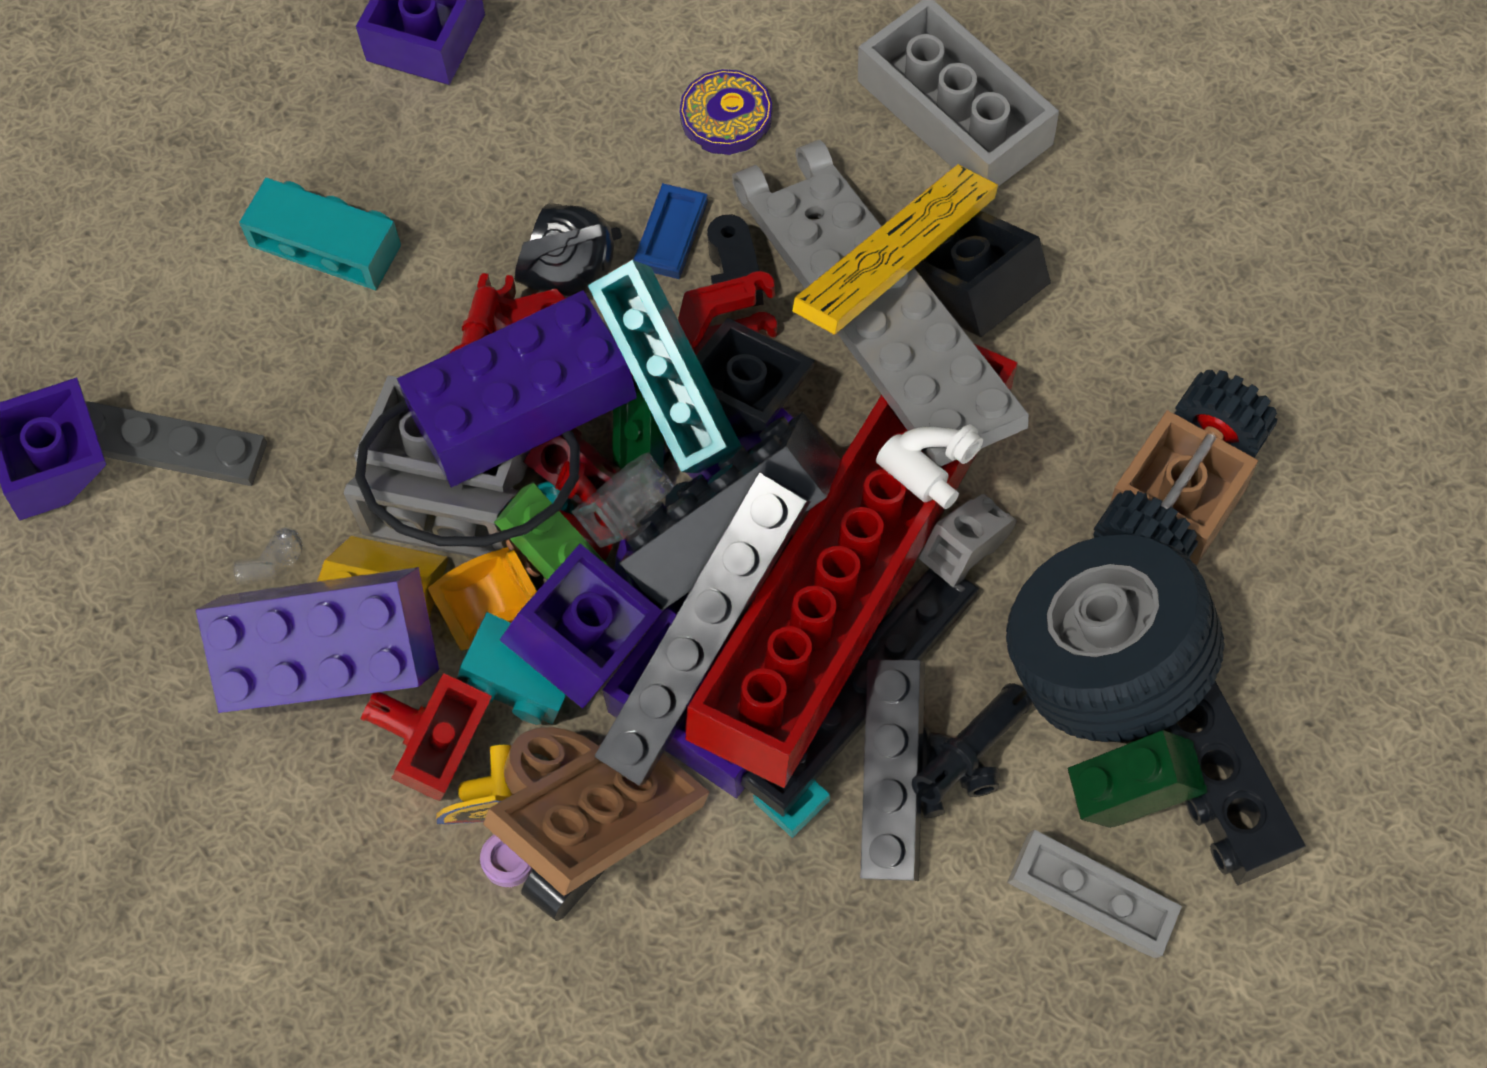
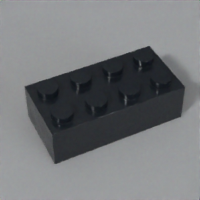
[620,412,841,610]

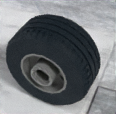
[1006,534,1225,742]

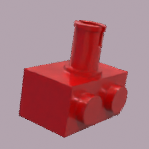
[360,673,492,801]

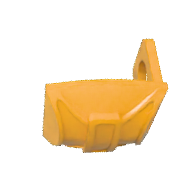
[427,547,537,651]

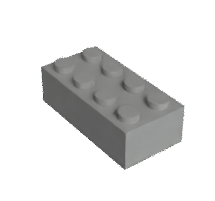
[858,0,1059,187]

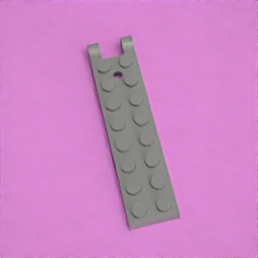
[732,139,1028,467]

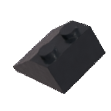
[914,211,1051,337]

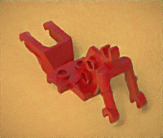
[450,271,777,376]

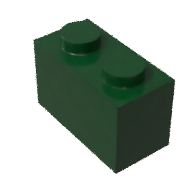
[1067,730,1208,828]

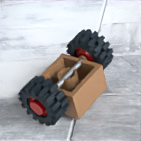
[1093,369,1278,565]

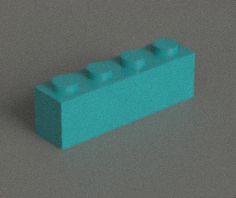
[588,260,741,473]

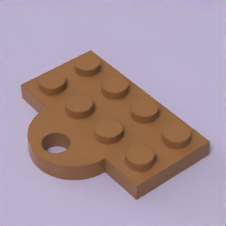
[483,727,710,896]

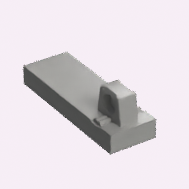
[1007,829,1182,959]

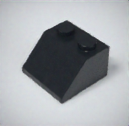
[696,317,815,436]

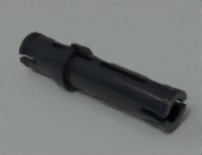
[911,683,1032,805]

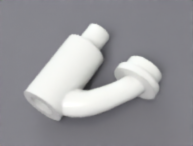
[876,424,983,509]

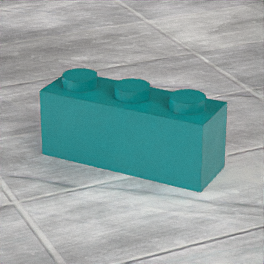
[239,177,401,291]

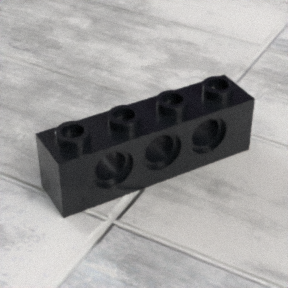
[1164,681,1306,886]

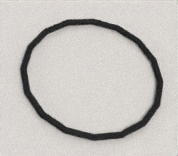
[355,399,580,546]

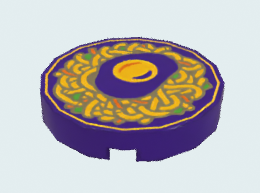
[679,69,773,155]

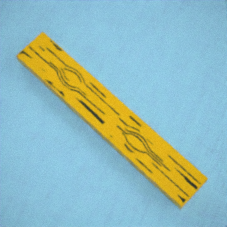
[792,164,998,335]

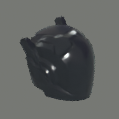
[514,203,622,297]

